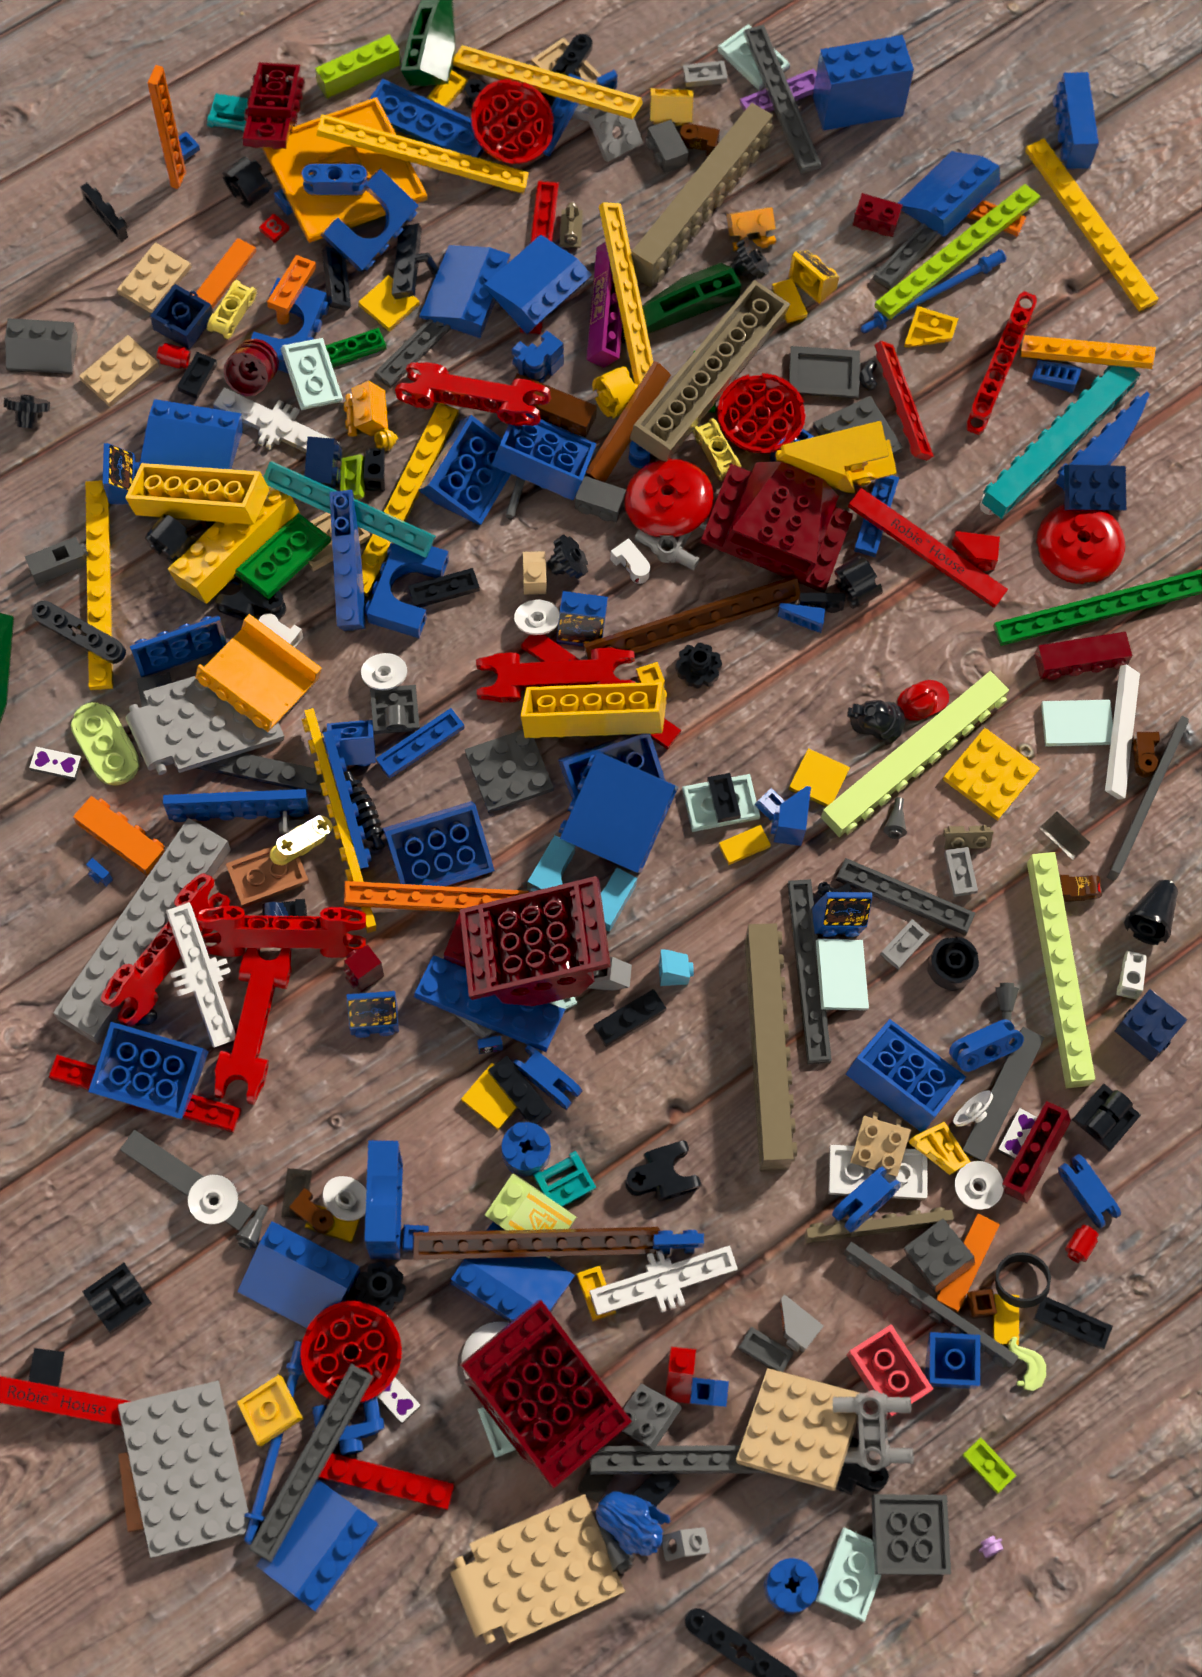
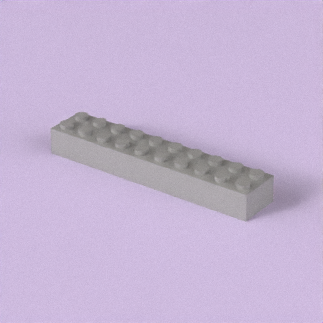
[53,818,231,1044]

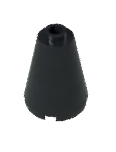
[1124,880,1178,945]

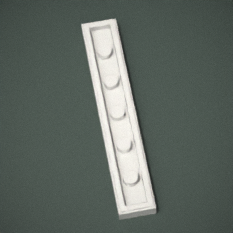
[1105,665,1140,799]

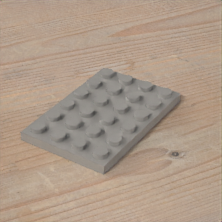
[118,1380,250,1559]

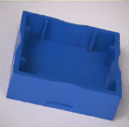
[365,1140,403,1260]

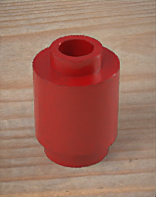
[157,343,191,369]
[1065,1225,1099,1263]

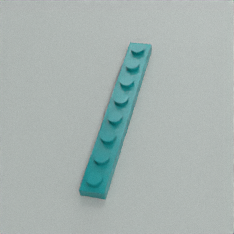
[263,461,436,558]

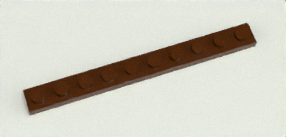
[583,576,800,660]
[412,1227,660,1260]

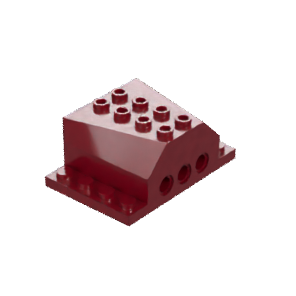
[700,461,853,593]
[460,876,611,1006]
[460,1299,632,1488]

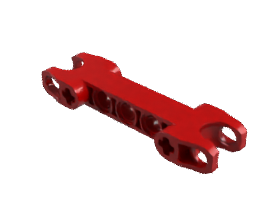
[966,291,1037,435]
[395,362,551,426]
[476,647,636,703]
[100,873,230,1027]
[198,906,366,958]
[214,948,292,1105]

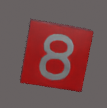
[259,214,290,243]

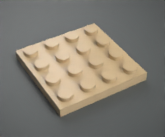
[736,1368,859,1491]

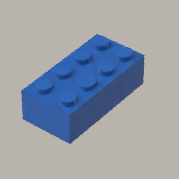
[1053,72,1099,169]

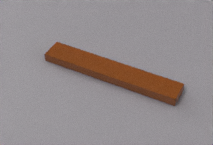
[586,361,671,483]

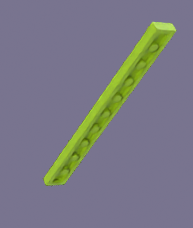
[874,184,1040,320]

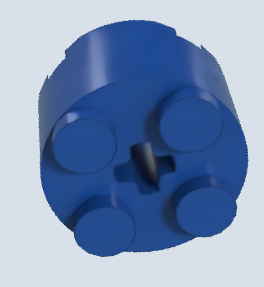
[502,1122,551,1177]
[764,1558,818,1614]

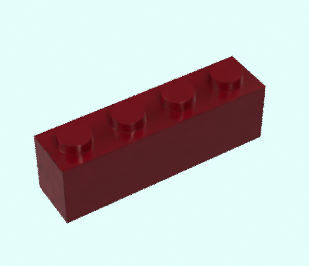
[1034,631,1133,680]
[1002,1101,1071,1204]

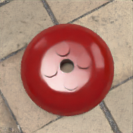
[471,79,554,164]
[718,373,806,453]
[624,459,713,537]
[1036,504,1125,584]
[301,1301,402,1403]

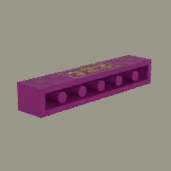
[586,241,622,368]

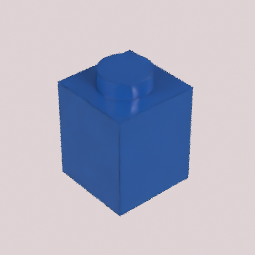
[690,1378,729,1407]

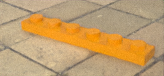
[1021,335,1156,369]

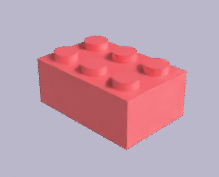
[846,1324,933,1420]

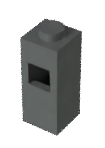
[25,537,89,585]

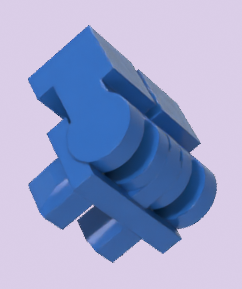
[511,331,564,383]

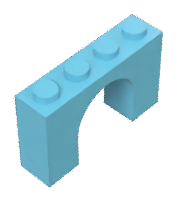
[527,835,637,932]

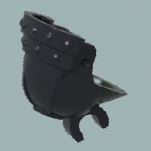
[847,700,905,745]

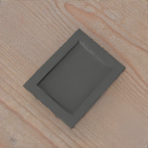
[789,346,861,399]

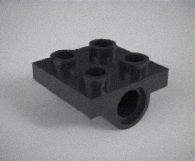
[1072,1083,1141,1152]
[82,1262,152,1334]

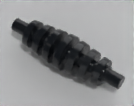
[344,771,385,850]

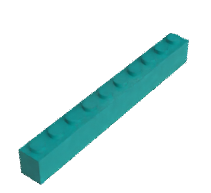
[982,365,1141,519]

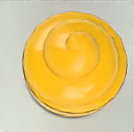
[374,428,398,451]

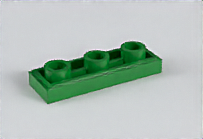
[326,328,387,367]

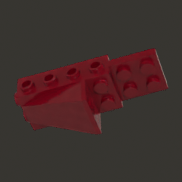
[242,62,305,149]

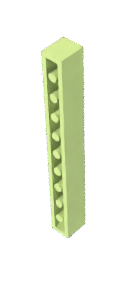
[821,671,1009,838]
[1027,852,1095,1089]

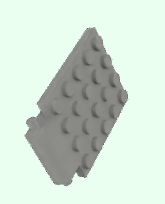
[126,676,284,775]

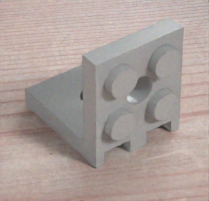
[572,104,643,162]

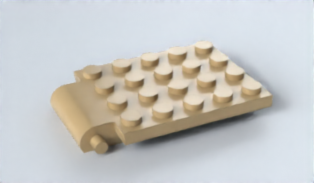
[450,1494,625,1644]

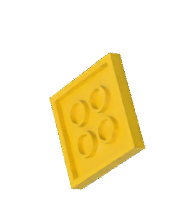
[943,728,1040,821]

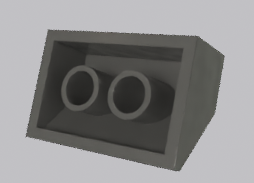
[5,318,78,374]

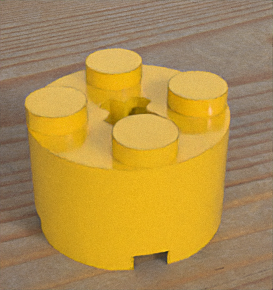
[592,366,638,419]

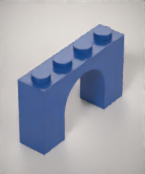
[321,169,419,271]
[251,278,329,373]
[365,542,449,638]

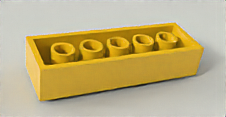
[125,463,270,524]
[168,486,300,604]
[521,682,666,738]

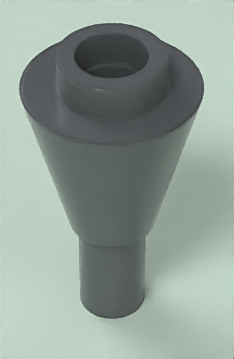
[884,797,907,839]
[995,983,1019,1021]
[235,1204,268,1250]
[600,1528,635,1574]

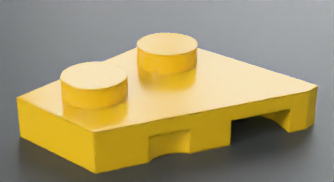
[904,306,958,348]
[908,1122,970,1175]

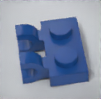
[653,1230,704,1255]

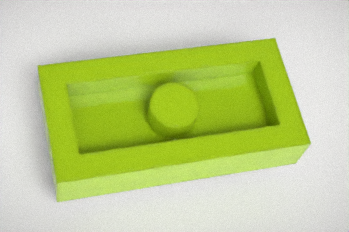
[340,454,365,499]
[962,1437,1017,1494]

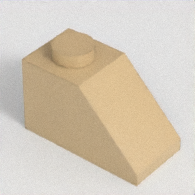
[522,551,547,595]

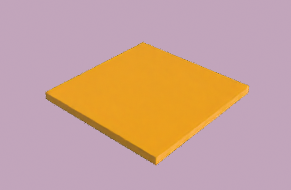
[262,97,428,243]

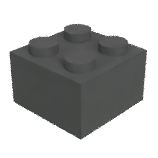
[904,1219,975,1294]

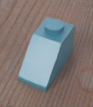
[658,949,694,986]

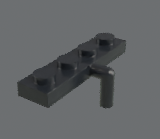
[392,223,439,299]

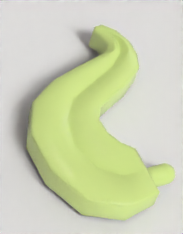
[1008,1337,1046,1391]

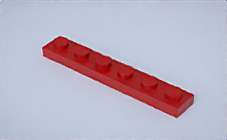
[874,340,934,461]
[319,1453,454,1510]

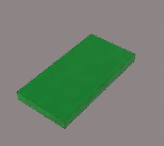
[235,513,332,599]

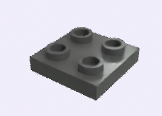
[370,685,420,734]
[621,1383,682,1450]

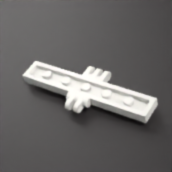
[213,387,340,453]
[166,902,236,1047]
[589,1246,738,1316]

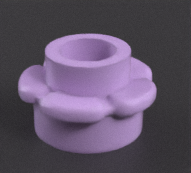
[979,1536,1004,1558]

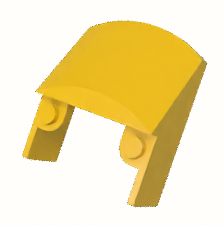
[775,421,897,493]

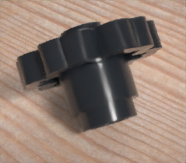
[731,237,769,280]
[4,395,50,428]
[548,534,588,579]
[675,643,722,689]
[355,1261,406,1313]

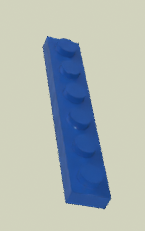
[322,730,372,870]

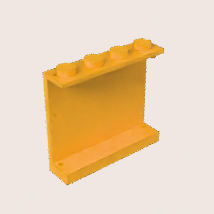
[195,614,322,732]

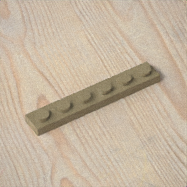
[804,1207,954,1243]

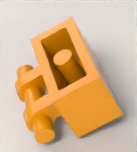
[726,207,776,251]
[344,380,388,437]

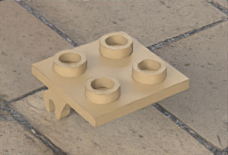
[850,1112,911,1177]

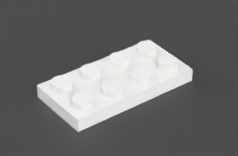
[829,1145,928,1200]

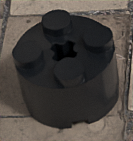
[222,157,273,208]
[145,514,197,564]
[834,555,883,609]
[927,937,979,991]

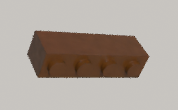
[513,373,597,438]

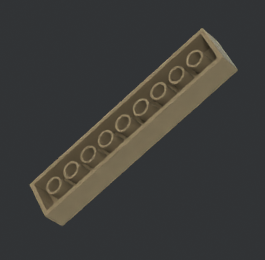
[632,103,773,288]
[630,280,790,462]
[744,923,797,1171]

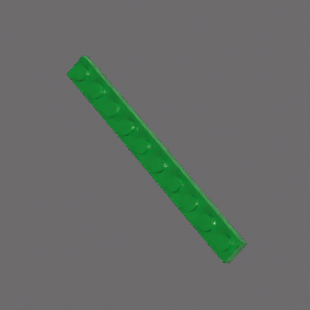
[993,569,1202,646]

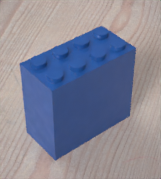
[812,35,914,131]
[559,752,679,873]

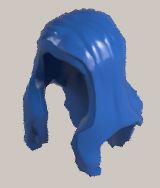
[596,1491,671,1556]

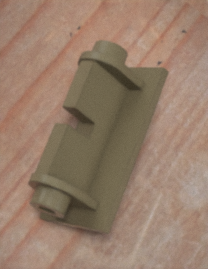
[560,202,583,248]
[943,825,993,849]

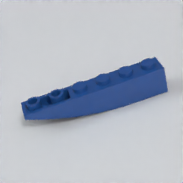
[1056,391,1150,490]
[329,490,366,631]

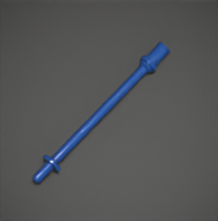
[861,249,1006,333]
[244,1341,304,1545]

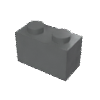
[645,120,689,173]
[575,476,626,522]

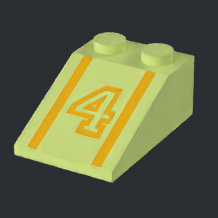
[485,1174,577,1258]

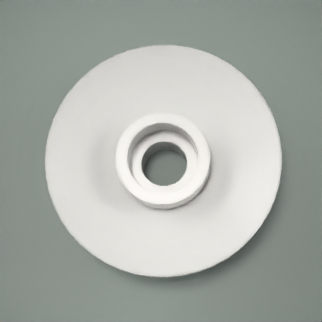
[514,600,559,635]
[361,653,407,690]
[953,1090,993,1127]
[955,1161,1003,1210]
[188,1175,238,1224]
[322,1176,366,1221]

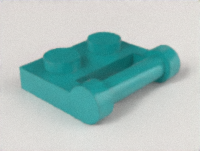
[207,93,248,133]
[533,1151,597,1207]

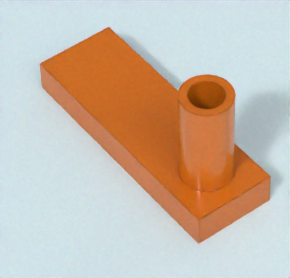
[267,255,316,325]

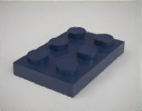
[1064,464,1127,511]

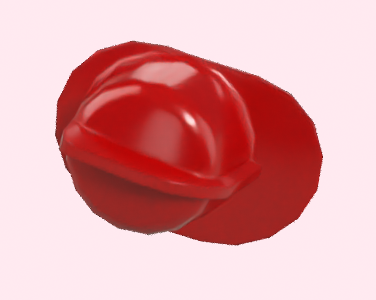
[897,680,949,721]

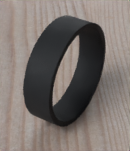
[995,1252,1051,1308]

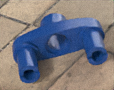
[312,1396,385,1455]

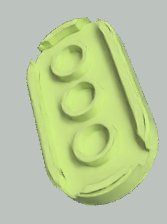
[71,702,139,786]

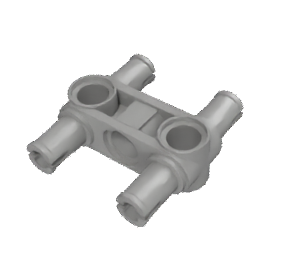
[635,494,709,571]
[833,1390,914,1471]

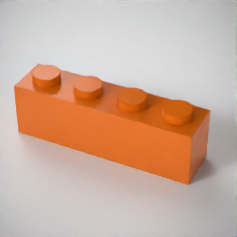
[73,796,165,876]

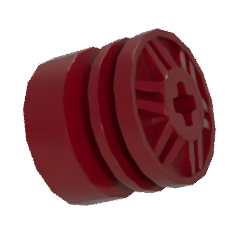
[223,339,279,396]

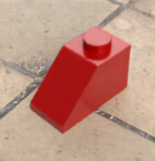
[952,531,1000,571]
[665,1346,696,1404]

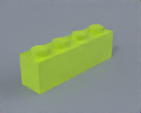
[315,34,400,99]

